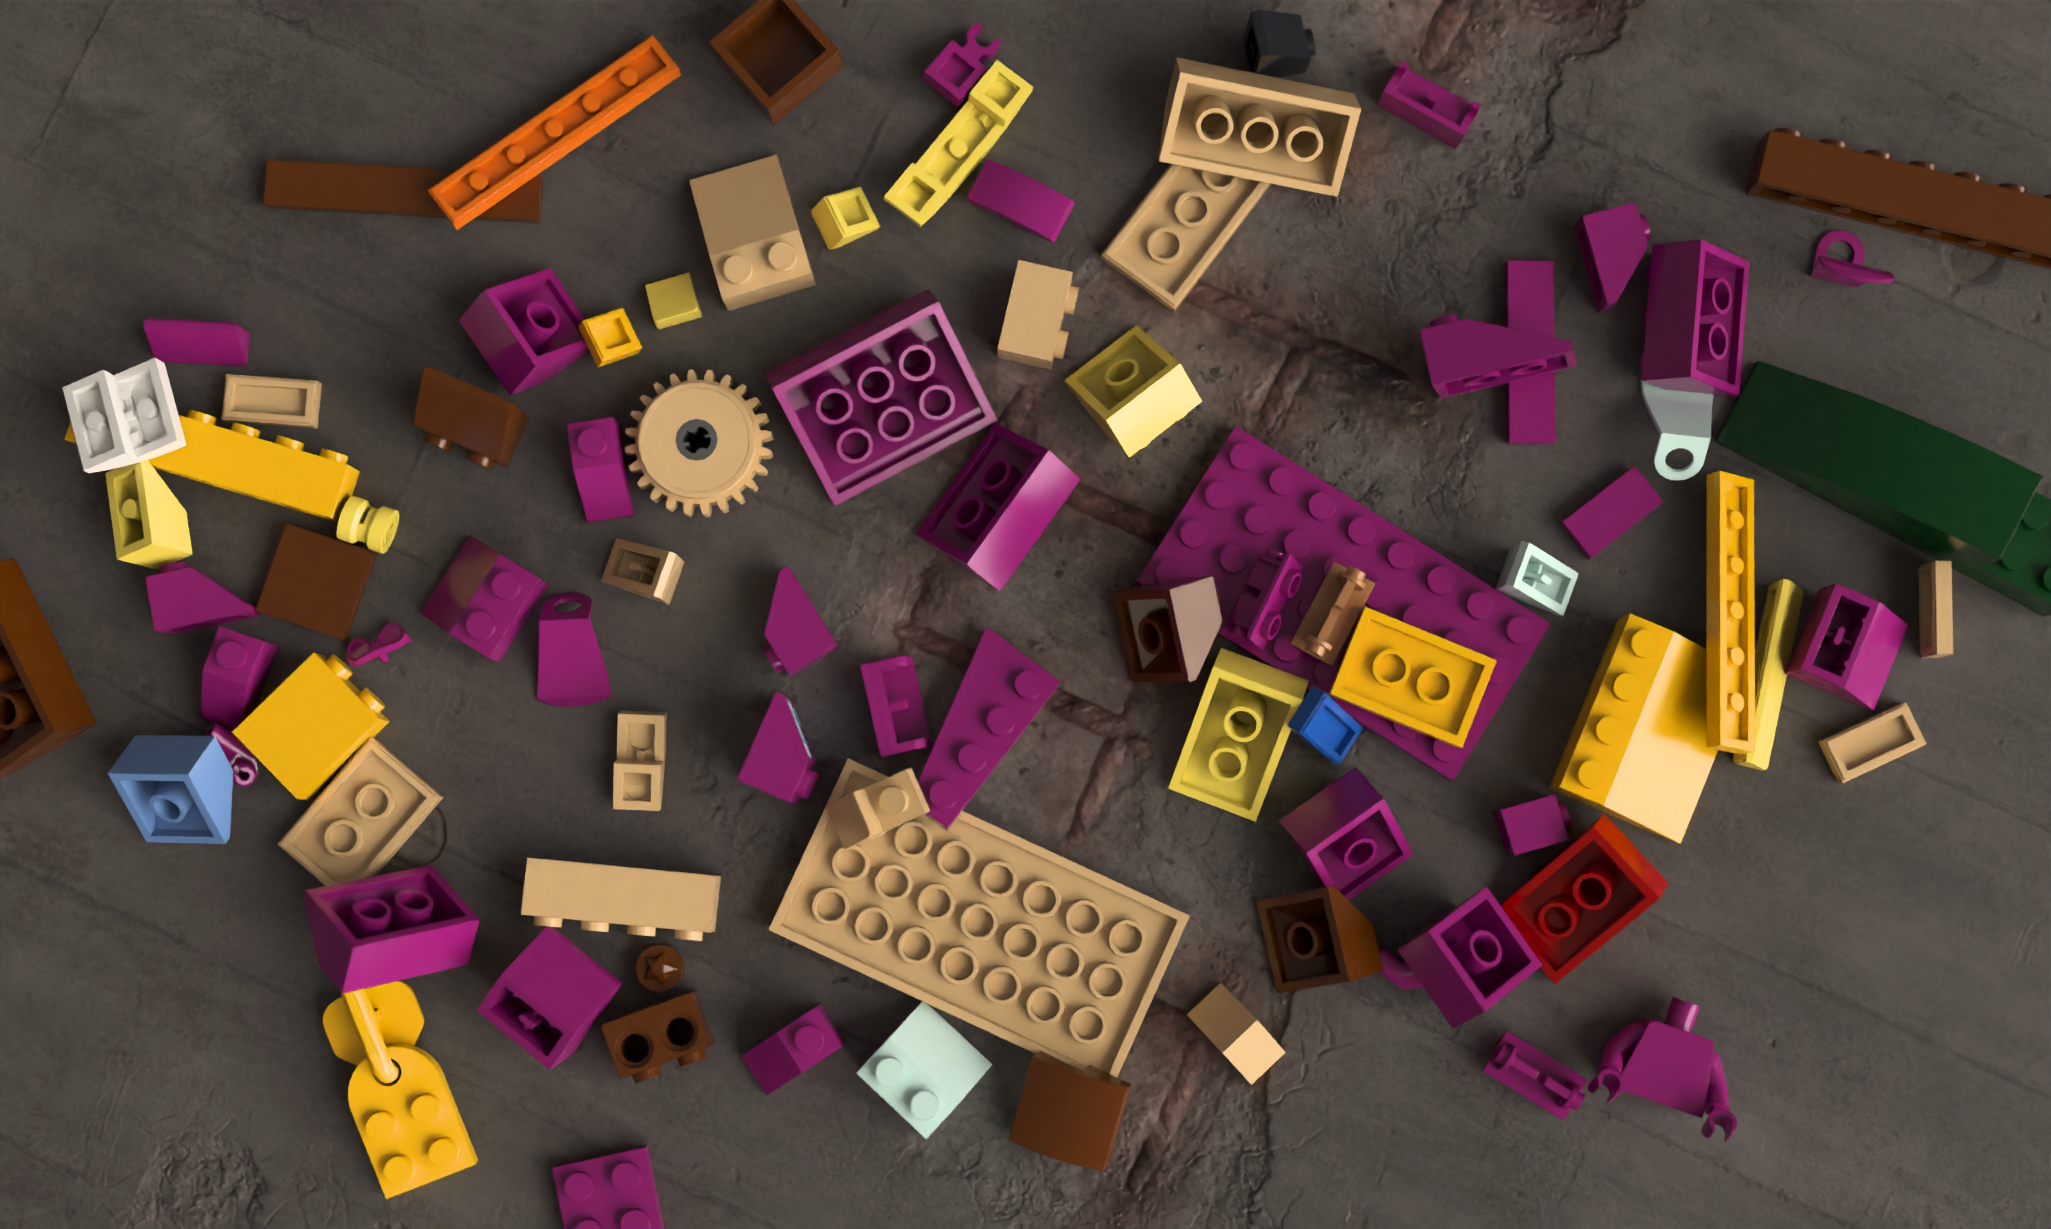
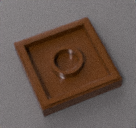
[255,523,378,641]

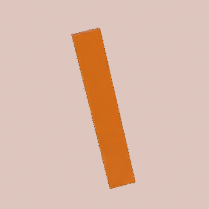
[428,35,681,230]

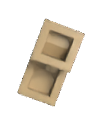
[613,710,667,811]

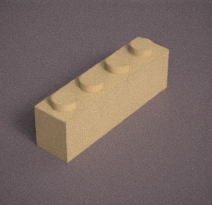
[521,858,721,941]

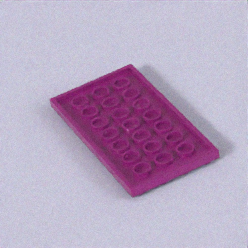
[1136,426,1551,782]

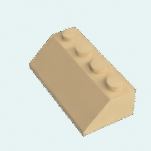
[1158,57,1361,197]

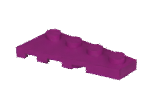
[918,626,1061,831]

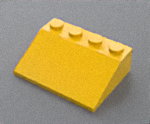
[1549,613,1718,844]

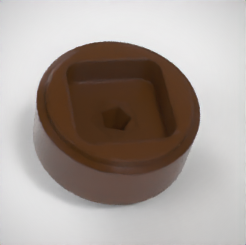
[636,944,685,992]

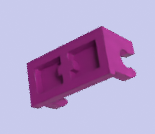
[1377,61,1482,149]
[860,655,933,759]

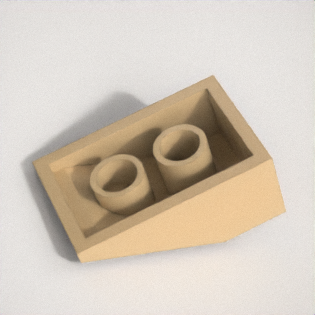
[689,154,816,311]

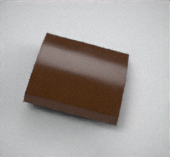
[1009,1051,1132,1171]

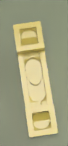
[884,60,1033,227]

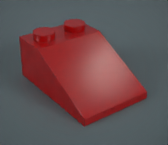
[1500,813,1669,984]

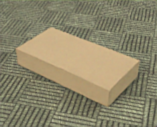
[221,374,322,429]
[1918,561,1953,658]
[1818,702,1927,784]

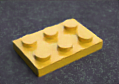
[1328,607,1497,749]

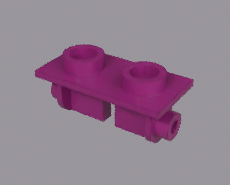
[1228,548,1303,650]
[1482,1031,1588,1121]

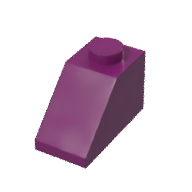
[1573,202,1651,314]
[567,417,634,523]
[145,562,261,636]
[763,565,840,678]
[200,626,279,730]
[741,1004,846,1096]

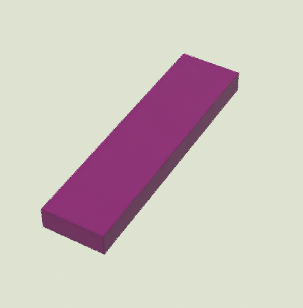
[1505,260,1556,445]

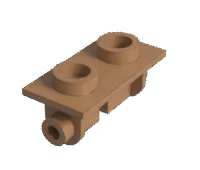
[1290,561,1376,666]

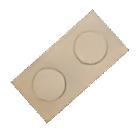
[997,260,1079,370]

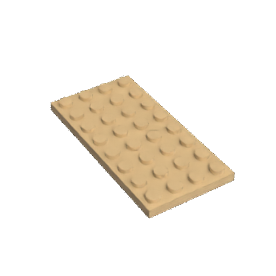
[768,758,1190,1077]

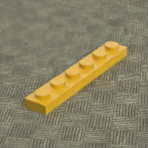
[1706,471,1755,755]

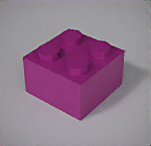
[1397,887,1542,1029]

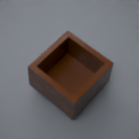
[709,0,843,125]

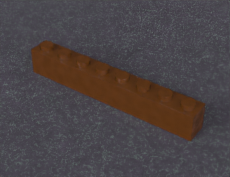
[1746,128,2051,269]

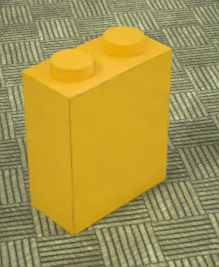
[232,653,390,800]

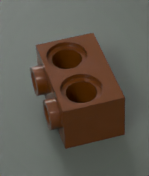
[601,990,715,1084]

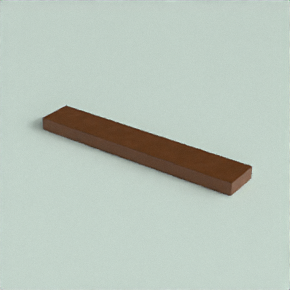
[263,160,544,223]

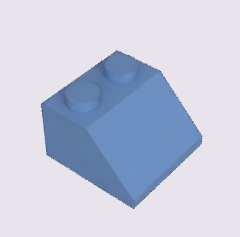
[108,735,233,844]

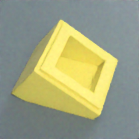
[811,186,880,250]
[645,273,702,330]

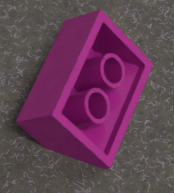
[1640,239,1750,397]
[915,423,1081,592]
[304,865,480,994]

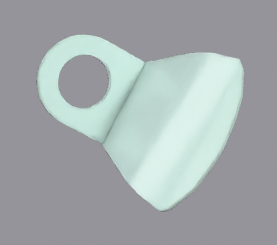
[1641,381,1714,481]

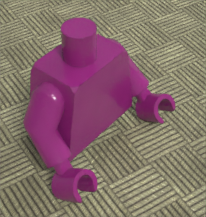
[1587,997,1737,1141]

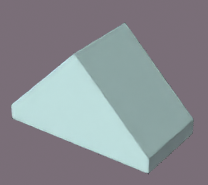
[1496,541,1579,616]

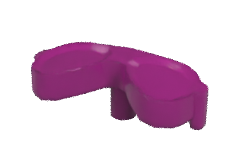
[346,622,412,668]

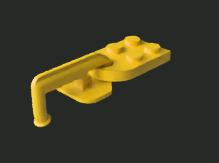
[323,981,478,1199]

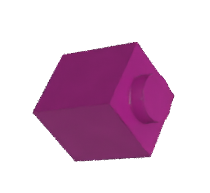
[1493,794,1571,856]

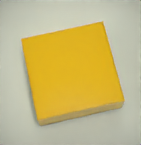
[578,307,642,367]

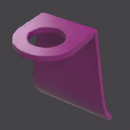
[1810,230,1895,288]
[537,592,612,707]

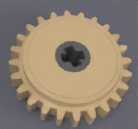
[625,369,774,517]

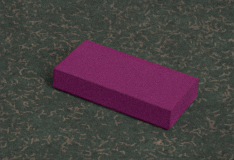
[1560,466,1664,560]

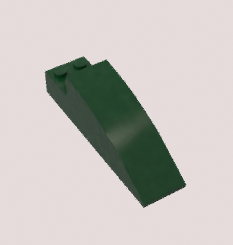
[1715,361,2051,617]

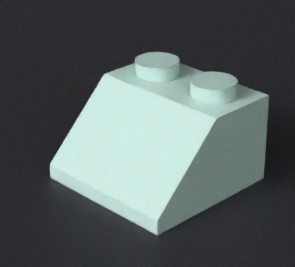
[857,1001,992,1139]

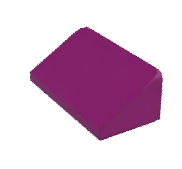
[143,318,250,366]

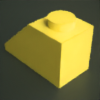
[105,460,193,570]

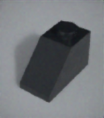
[1243,10,1316,78]

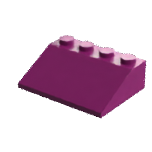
[765,289,998,506]

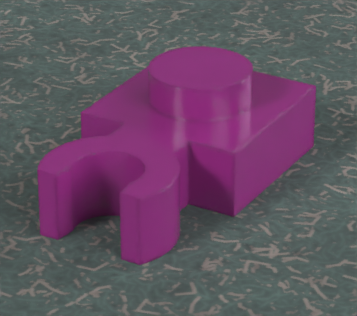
[922,23,1001,107]

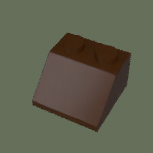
[413,366,530,470]

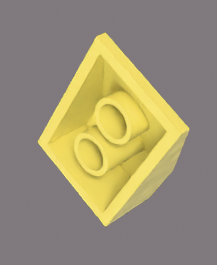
[1168,648,1309,822]

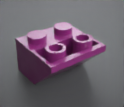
[1785,583,1908,711]
[476,926,623,1070]

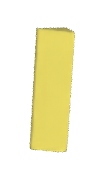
[1732,579,1803,770]

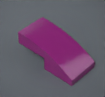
[967,159,1075,243]

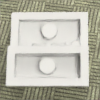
[62,358,187,473]

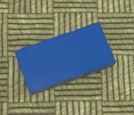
[1287,686,1363,766]

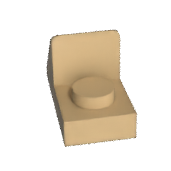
[827,768,930,849]

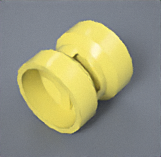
[336,496,399,554]

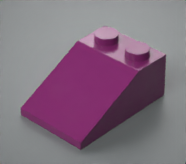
[1420,315,1578,399]

